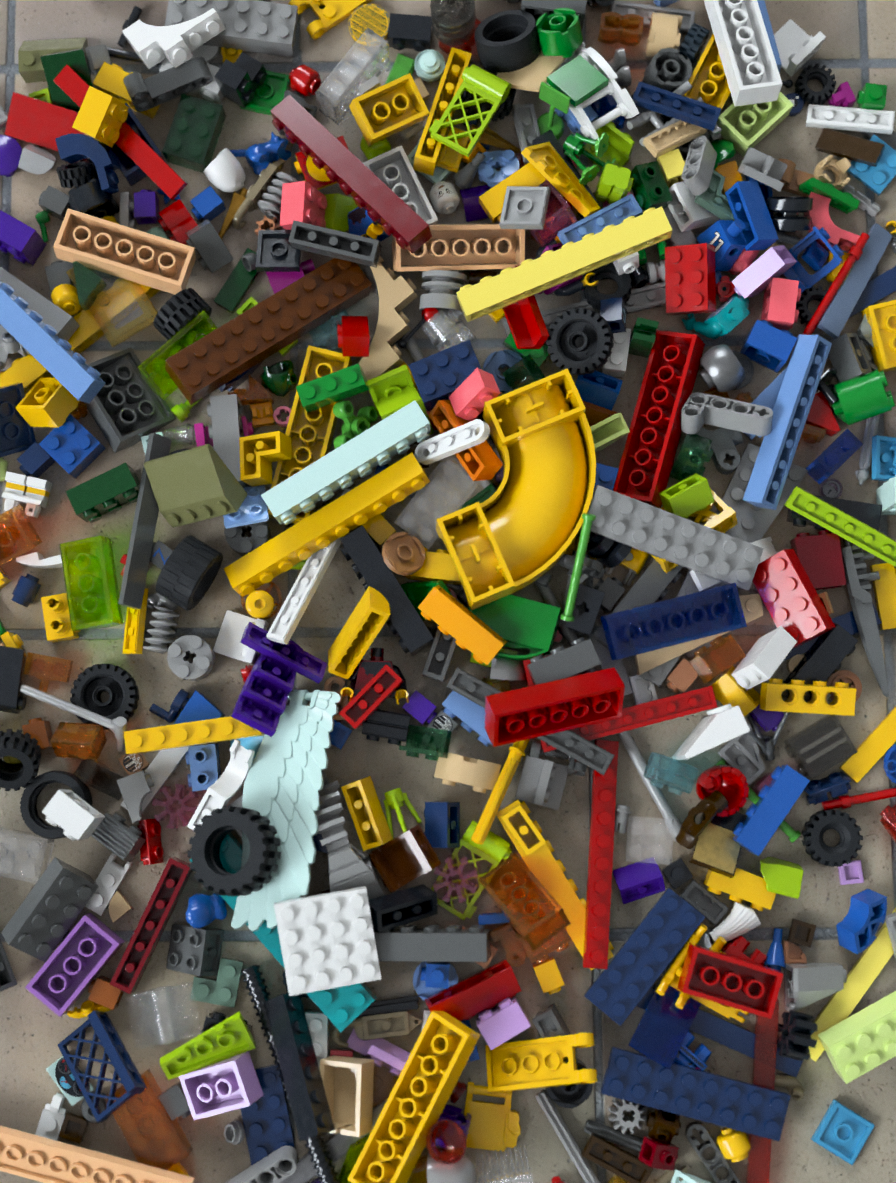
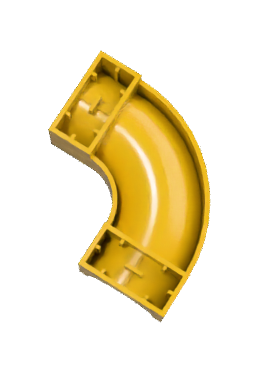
[436,368,596,611]

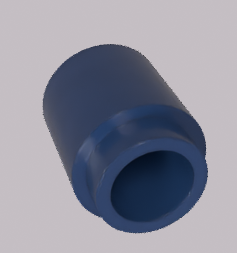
[11,573,41,608]

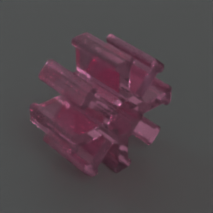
[152,784,199,829]
[433,855,478,903]

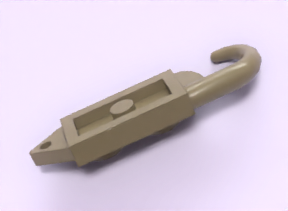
[233,158,285,230]
[332,1011,423,1047]

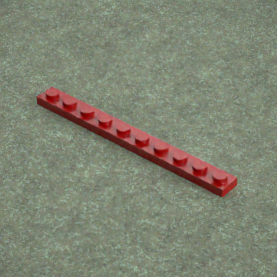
[583,739,619,969]

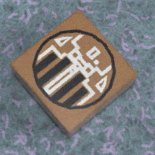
[118,753,150,775]

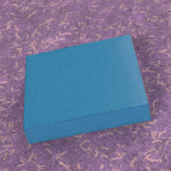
[811,1099,875,1166]

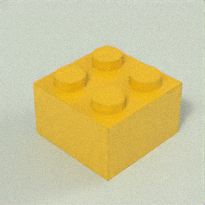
[72,86,129,148]
[16,378,79,428]

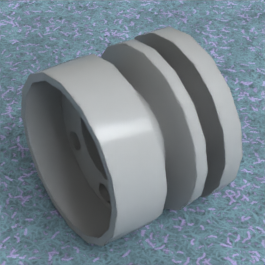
[419,270,467,316]

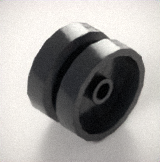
[765,196,813,232]
[586,532,632,568]

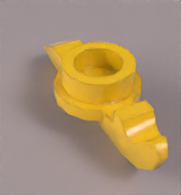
[67,1000,112,1019]

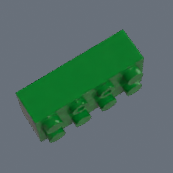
[468,595,562,660]

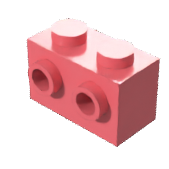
[449,368,501,422]

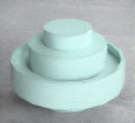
[415,49,445,82]

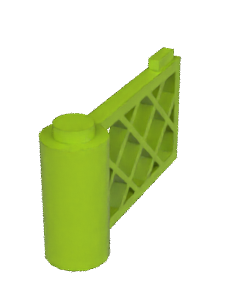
[429,64,511,157]
[431,820,512,920]

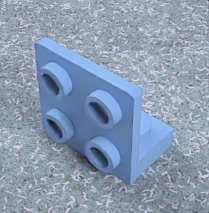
[223,485,269,529]

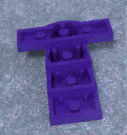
[231,622,327,737]

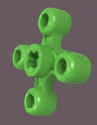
[333,400,378,449]

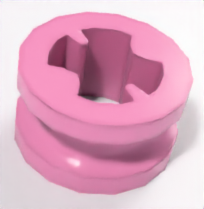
[273,406,291,427]

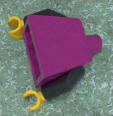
[535,228,599,296]

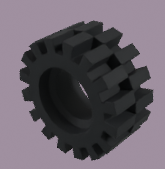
[794,63,836,105]
[56,159,98,188]
[796,286,828,329]

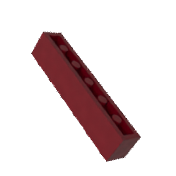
[110,857,192,994]

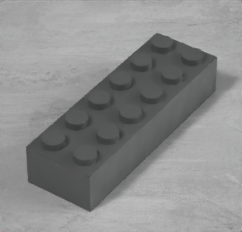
[373,925,490,962]

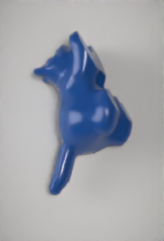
[230,132,292,175]

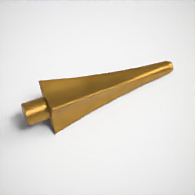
[470,124,522,155]
[218,187,248,239]

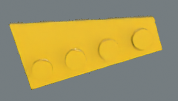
[521,142,601,217]

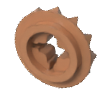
[827,670,862,702]

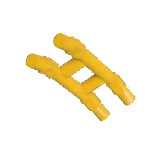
[656,923,726,1009]

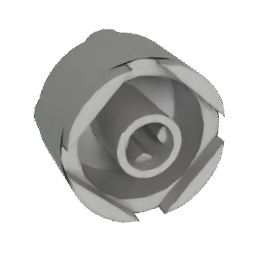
[167,635,216,681]

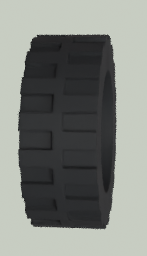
[584,263,632,311]

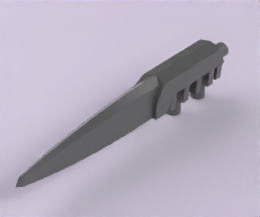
[841,538,889,697]

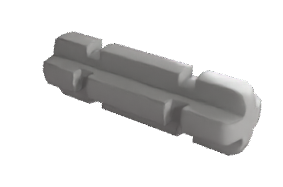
[842,185,881,217]

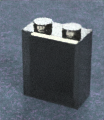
[784,714,857,779]

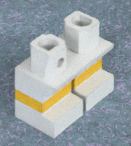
[1,471,53,518]

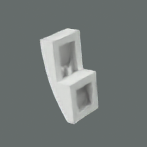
[16,552,68,569]

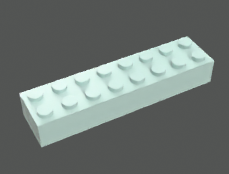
[261,400,431,525]

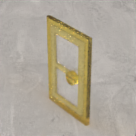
[66,265,158,347]

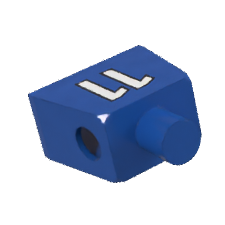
[696,219,746,271]

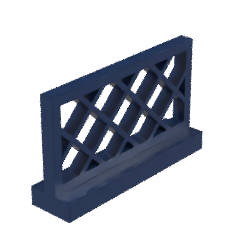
[58,1010,147,1122]

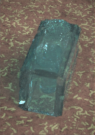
[643,752,698,796]

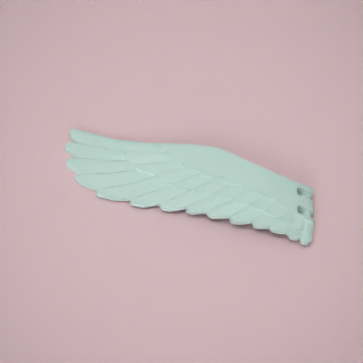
[231,689,342,932]

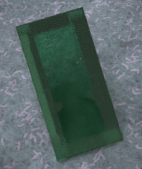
[73,261,107,310]

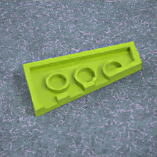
[160,1011,256,1080]

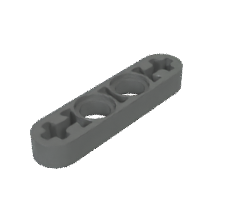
[685,1122,741,1183]

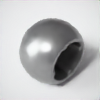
[699,344,746,392]

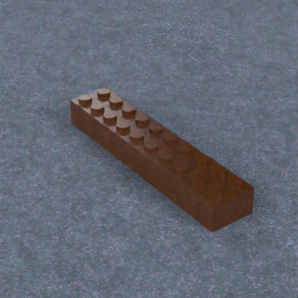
[165,258,372,405]

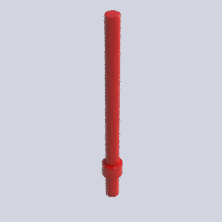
[802,233,870,335]
[822,788,896,810]

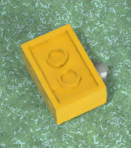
[857,300,896,372]

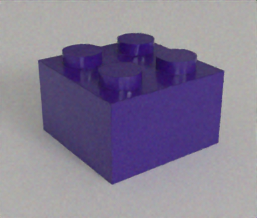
[0,210,46,266]

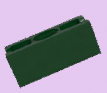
[628,317,659,358]

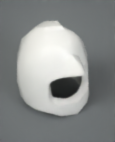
[203,148,245,192]

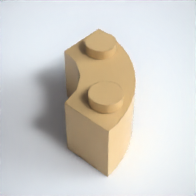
[434,751,501,793]

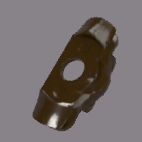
[675,790,729,849]

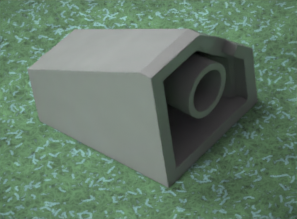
[784,963,847,1012]

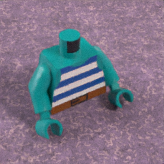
[682,279,750,340]

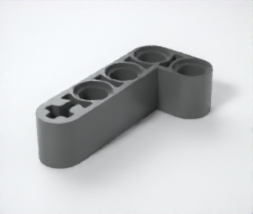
[123,57,213,112]

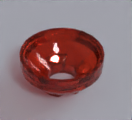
[426,1119,467,1165]

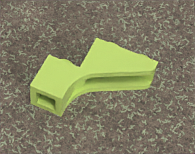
[590,412,630,452]

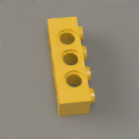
[760,678,856,716]

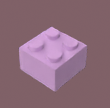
[476,996,531,1050]

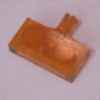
[23,652,73,693]

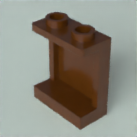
[369,824,442,893]

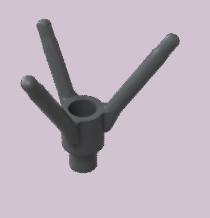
[747,712,790,761]

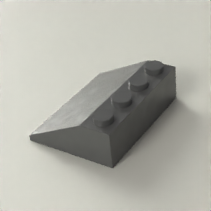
[83,347,176,453]

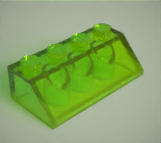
[137,310,217,400]
[59,535,123,631]

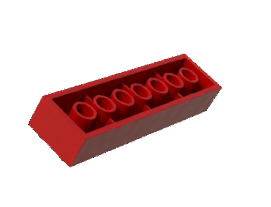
[613,330,705,509]

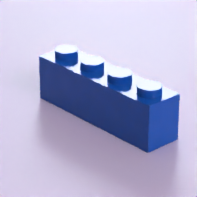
[732,765,810,856]

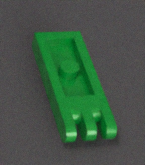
[799,178,860,214]

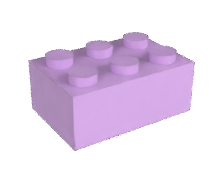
[179,1051,263,1120]

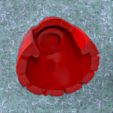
[696,765,749,817]

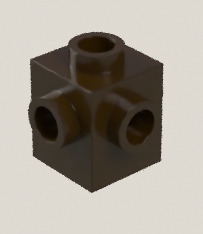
[646,1108,681,1144]

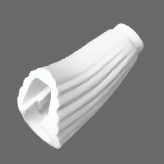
[709,902,761,943]

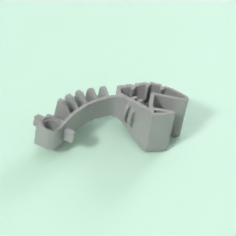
[315,770,384,900]

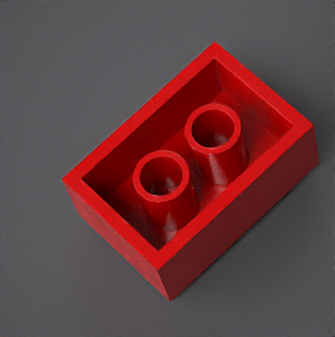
[665,243,716,315]

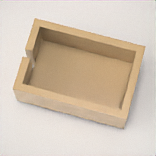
[320,1055,374,1137]

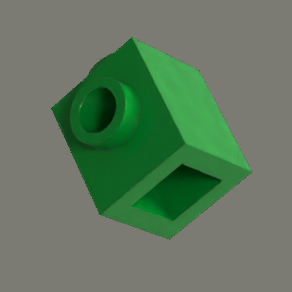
[856,83,887,110]

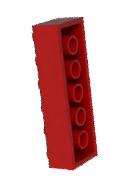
[485,667,625,747]

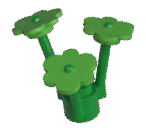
[563,132,616,185]

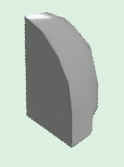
[18,144,56,174]
[490,656,526,681]

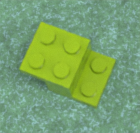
[367,364,434,435]

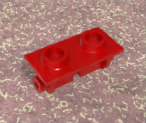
[137,818,164,865]

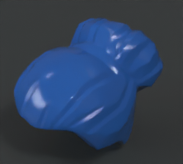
[186,893,227,928]

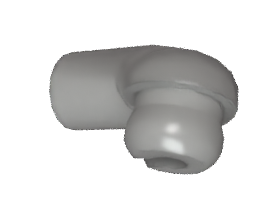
[147,593,178,610]

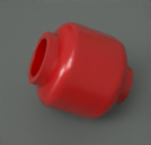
[289,64,322,97]

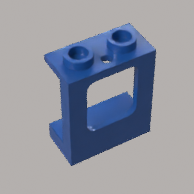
[783,226,844,294]

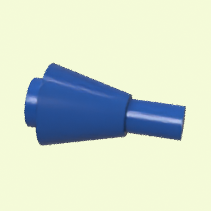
[763,928,786,972]

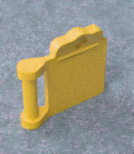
[464,1082,521,1152]

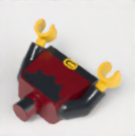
[340,648,409,704]

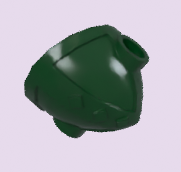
[260,360,297,397]

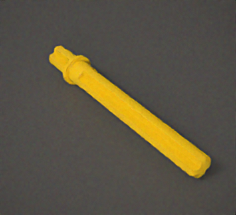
[471,739,530,845]

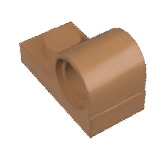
[778,159,814,197]

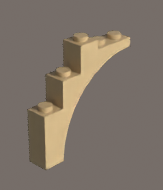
[358,256,418,395]

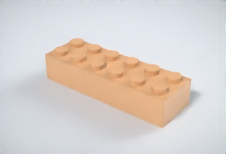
[53,208,196,294]
[392,223,525,272]

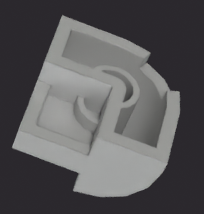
[427,1150,477,1183]

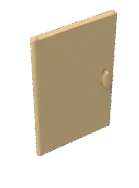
[496,50,566,92]

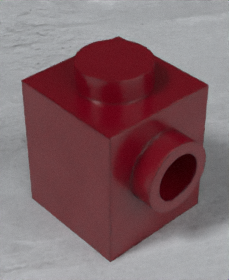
[638,1137,679,1171]

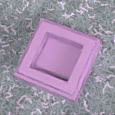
[838,860,864,885]

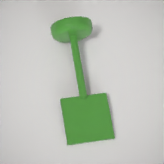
[537,82,571,140]

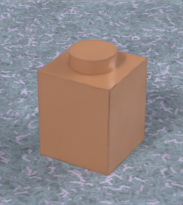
[665,658,701,694]

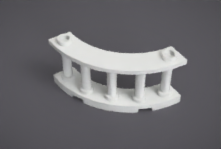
[546,42,639,140]

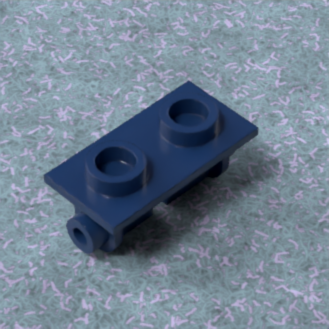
[804,771,851,805]

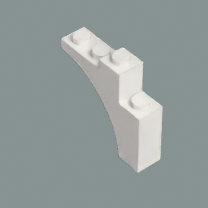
[122,8,226,69]

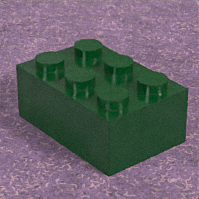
[65,462,140,523]

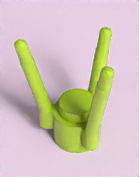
[383,788,422,841]

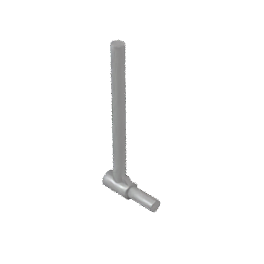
[20,684,127,752]

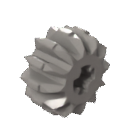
[608,1098,647,1134]

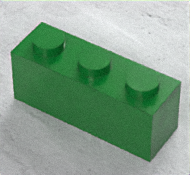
[296,364,370,412]

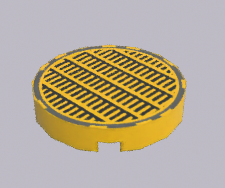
[349,4,390,47]

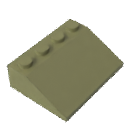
[144,444,248,528]

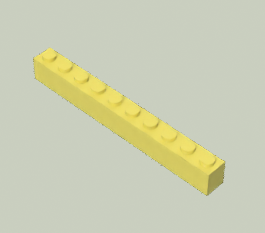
[456,206,672,323]

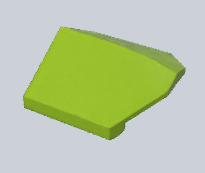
[324,193,358,232]
[760,856,803,899]

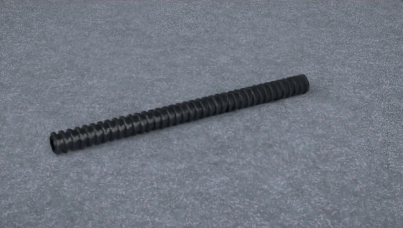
[240,965,341,1183]

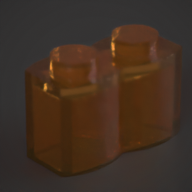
[598,12,644,46]

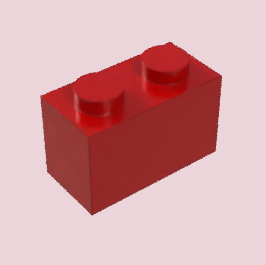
[337,316,370,357]

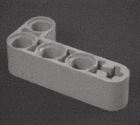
[681,392,773,436]

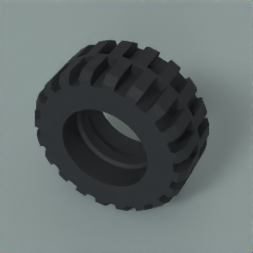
[188,806,281,896]

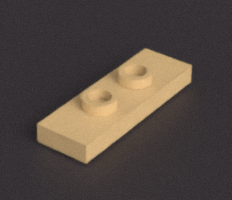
[643,120,707,158]

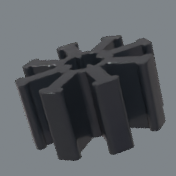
[775,1010,818,1061]

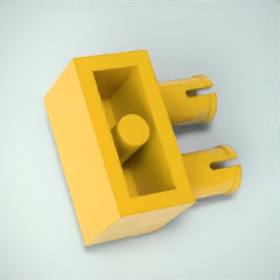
[41,593,81,643]

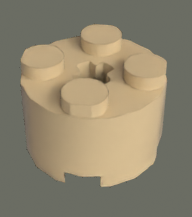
[646,12,683,57]

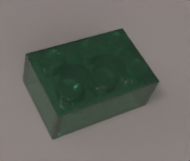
[162,93,226,173]

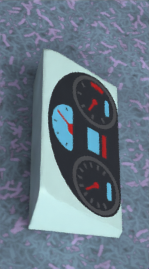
[46,1056,94,1106]

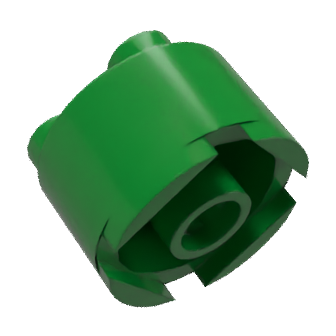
[536,8,583,58]

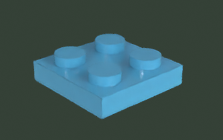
[847,134,896,196]

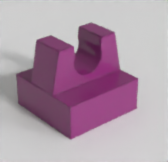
[828,81,856,108]

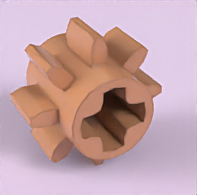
[255,216,282,236]

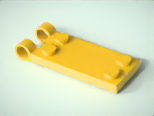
[288,0,373,40]
[485,1033,598,1093]

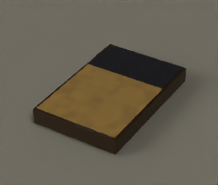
[689,812,747,878]

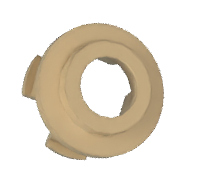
[814,155,852,191]

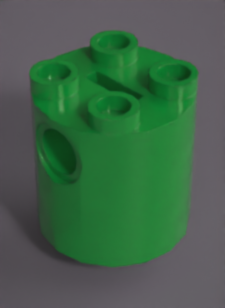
[832,369,895,425]

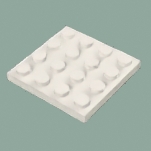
[274,886,382,996]

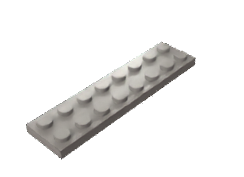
[581,485,764,591]

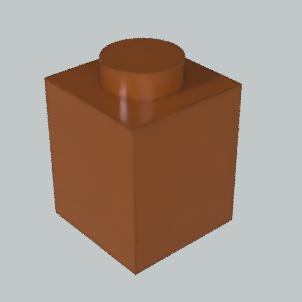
[22,717,55,750]
[88,975,124,1010]

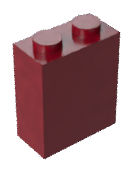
[790,530,846,590]

